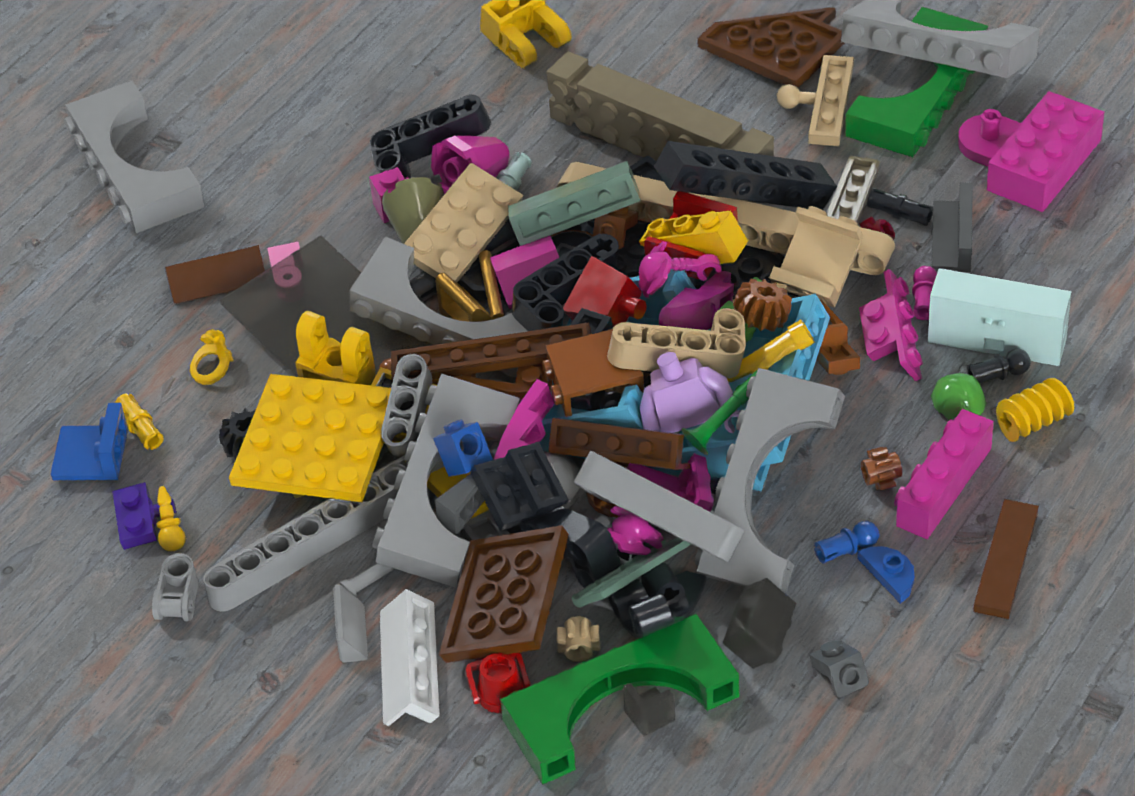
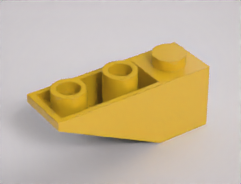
[639,210,748,264]

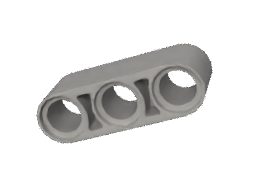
[381,354,432,458]

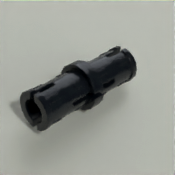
[867,188,933,226]

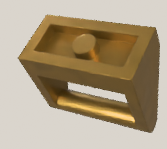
[436,272,492,322]

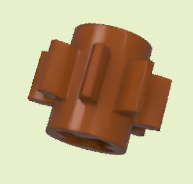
[861,447,902,491]

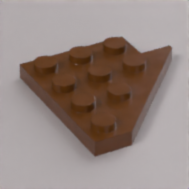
[697,7,845,88]

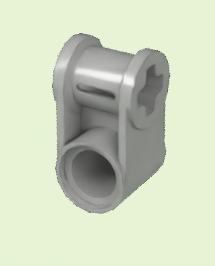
[152,553,199,621]

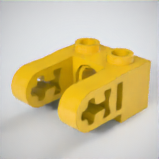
[480,0,572,68]
[295,310,376,385]

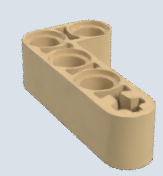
[607,308,746,378]

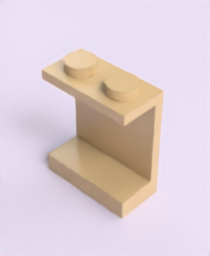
[769,206,863,308]

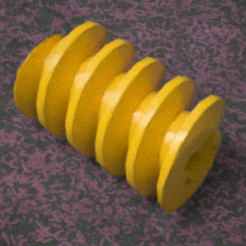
[996,378,1075,442]

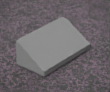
[333,584,368,663]

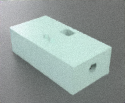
[928,268,1071,366]

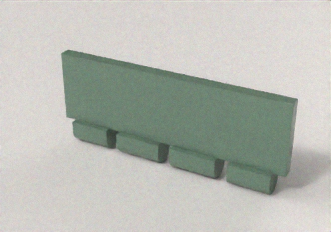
[572,538,691,608]

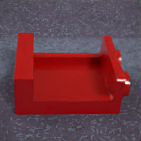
[644,191,738,280]

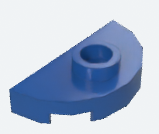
[858,546,915,604]

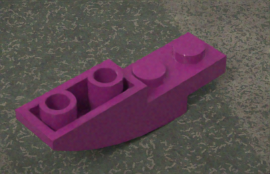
[659,271,734,330]

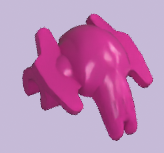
[639,241,722,298]
[607,506,663,555]

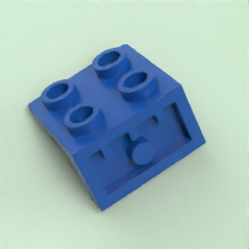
[51,403,128,480]

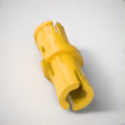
[115,393,164,450]

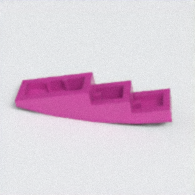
[493,379,555,460]

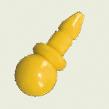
[156,486,186,551]

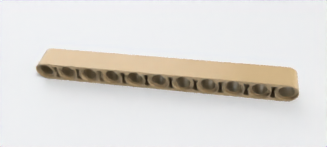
[556,162,895,275]

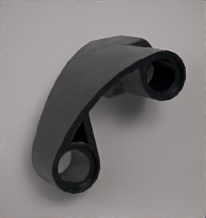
[608,562,707,639]

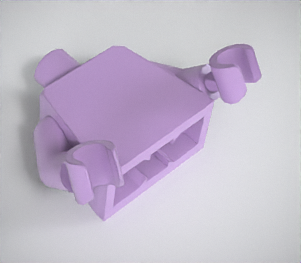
[640,352,741,433]

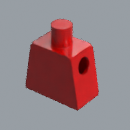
[563,256,647,327]

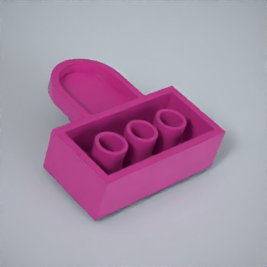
[958,91,1104,213]

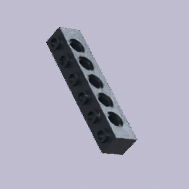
[654,141,837,210]

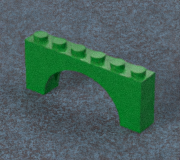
[845,7,988,157]
[501,614,739,785]

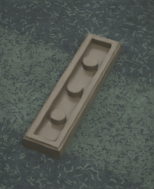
[827,156,880,226]

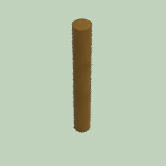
[479,250,504,320]

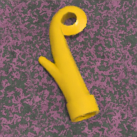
[727,319,815,382]

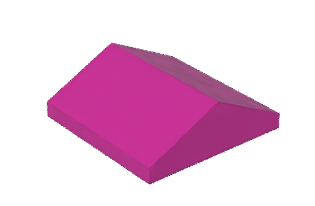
[490,235,559,309]

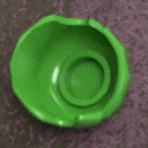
[931,373,987,420]

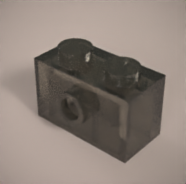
[722,578,797,669]

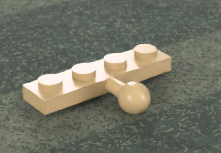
[777,55,854,146]

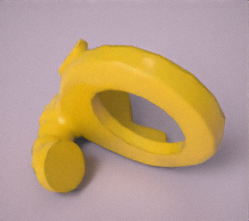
[189,329,234,385]

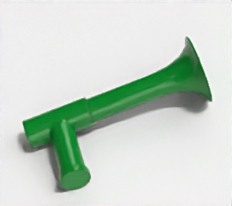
[681,370,757,455]

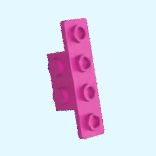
[859,269,923,381]

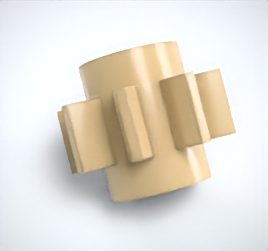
[556,616,600,662]

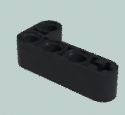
[370,95,491,178]
[512,234,619,331]
[506,506,622,588]

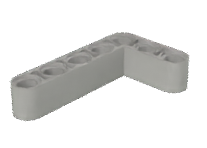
[574,451,745,563]

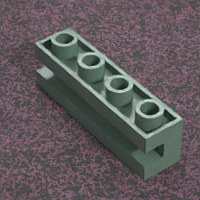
[508,161,641,246]

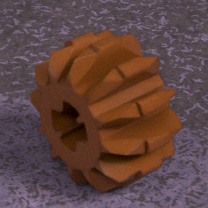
[733,279,792,332]

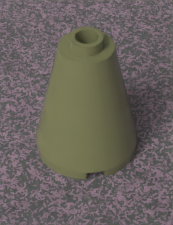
[382,177,445,244]

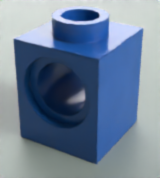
[433,419,493,477]

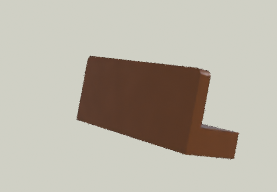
[165,245,267,304]

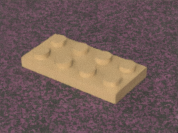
[404,163,524,282]

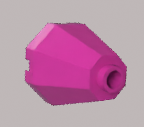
[431,136,509,194]

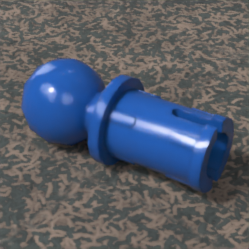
[814,520,879,563]

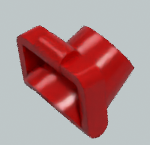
[465,652,530,714]

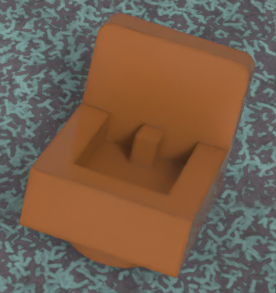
[593,206,639,249]
[816,323,860,375]

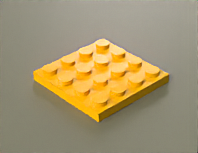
[229,374,391,502]

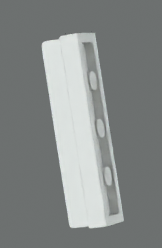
[380,589,439,726]

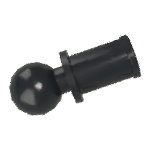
[967,349,1031,383]
[570,390,622,411]

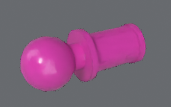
[912,266,937,320]

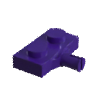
[112,482,177,550]

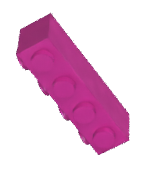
[894,409,993,540]

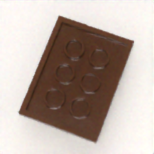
[439,525,569,663]

